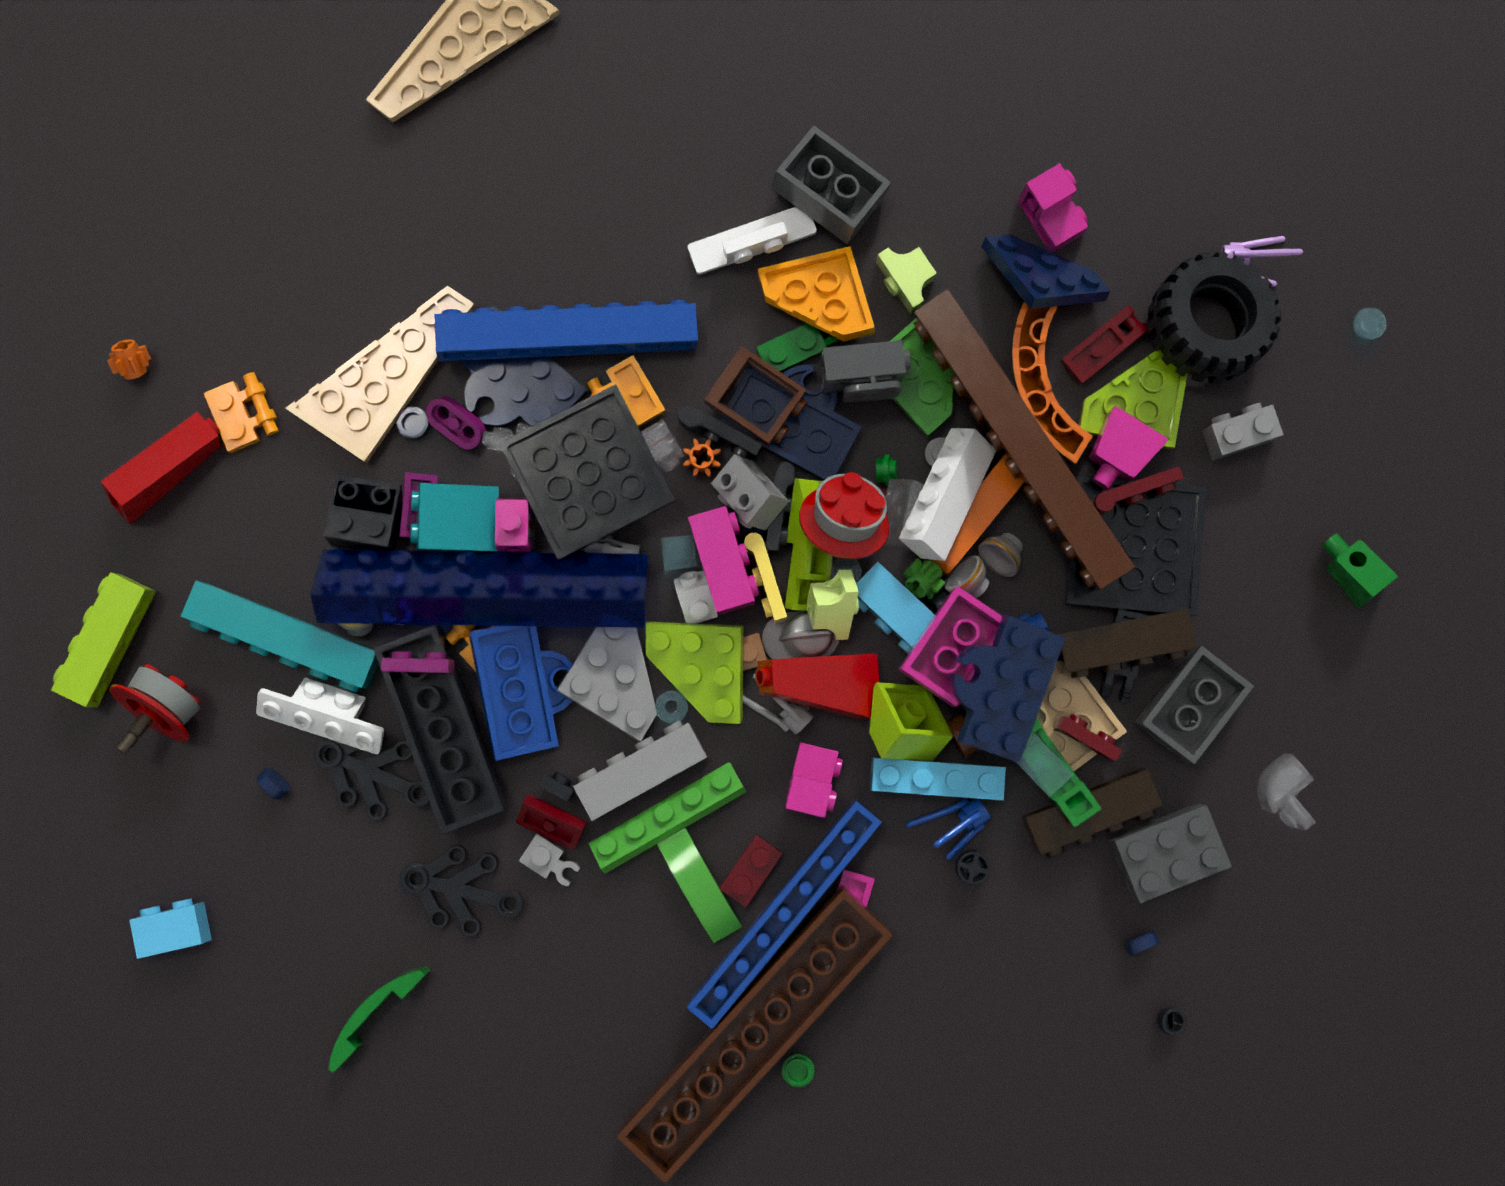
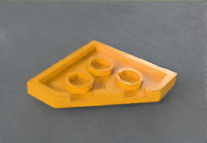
[758,246,875,342]

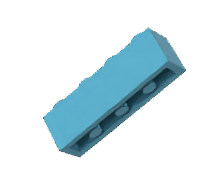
[856,561,934,655]
[869,757,1006,800]

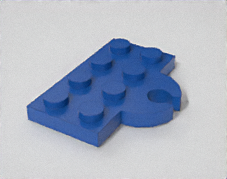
[468,619,573,761]

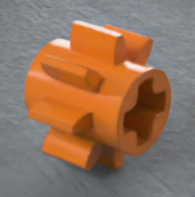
[107,339,151,380]
[683,438,721,478]

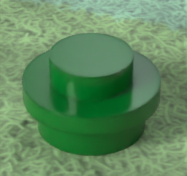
[876,454,898,486]
[782,1053,815,1087]

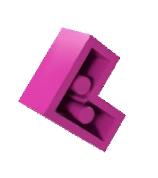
[1017,163,1088,253]
[785,742,843,818]

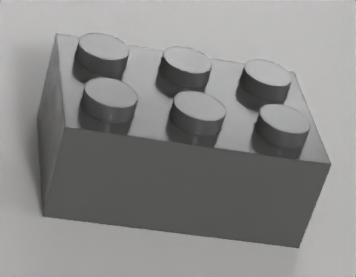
[771,125,891,245]
[1134,645,1254,764]
[1107,803,1232,903]

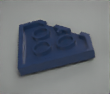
[981,234,1111,309]

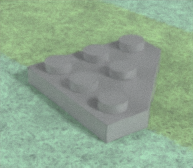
[556,608,657,742]

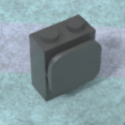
[820,340,911,403]

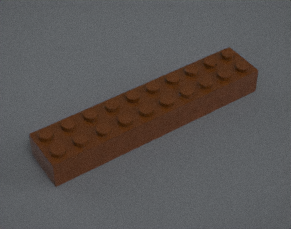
[913,289,1135,590]
[616,885,893,1183]

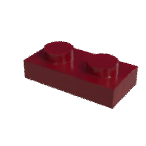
[1053,714,1122,762]
[516,794,587,850]
[719,834,783,908]

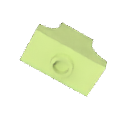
[876,247,937,314]
[806,570,859,640]

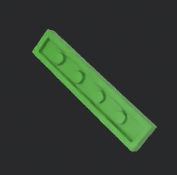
[588,762,746,874]

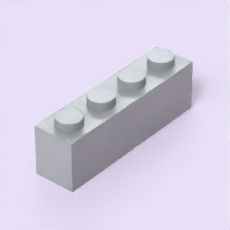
[573,720,708,821]

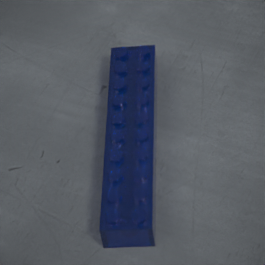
[310,549,649,628]

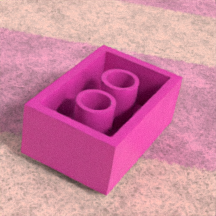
[688,506,759,616]
[898,586,1002,707]

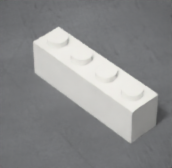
[899,428,996,561]

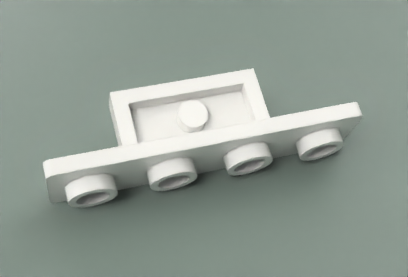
[688,207,817,275]
[256,677,384,754]

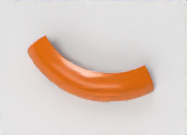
[1012,302,1093,465]

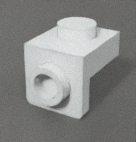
[674,571,718,624]

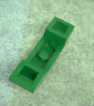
[1022,717,1102,828]
[328,966,431,1073]

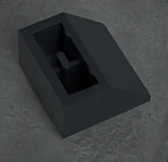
[323,474,402,556]

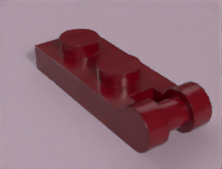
[1060,304,1148,385]
[1091,466,1184,515]

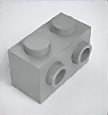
[1202,403,1284,461]
[711,454,789,530]

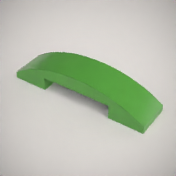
[657,828,742,943]

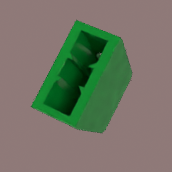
[1321,533,1398,609]

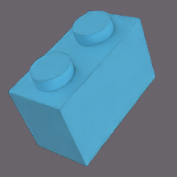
[129,898,212,959]

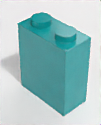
[410,483,499,554]

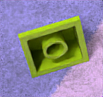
[869,682,953,761]

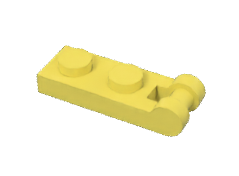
[744,532,787,624]

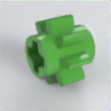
[903,558,945,599]

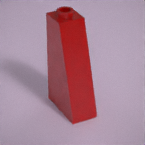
[100,412,221,525]
[755,653,879,720]

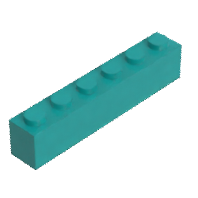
[181,580,379,692]

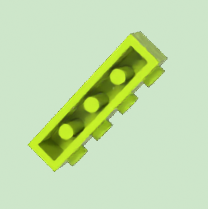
[51,572,156,707]

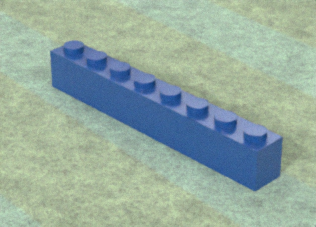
[434,300,698,361]
[687,799,882,1029]

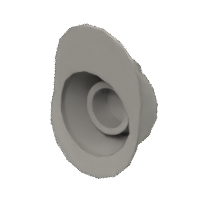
[762,611,839,659]

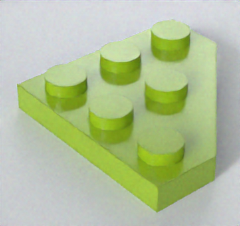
[1079,350,1187,450]
[646,622,744,724]

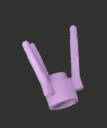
[1221,236,1303,287]

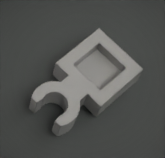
[519,833,581,886]

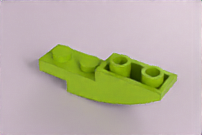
[785,478,832,611]

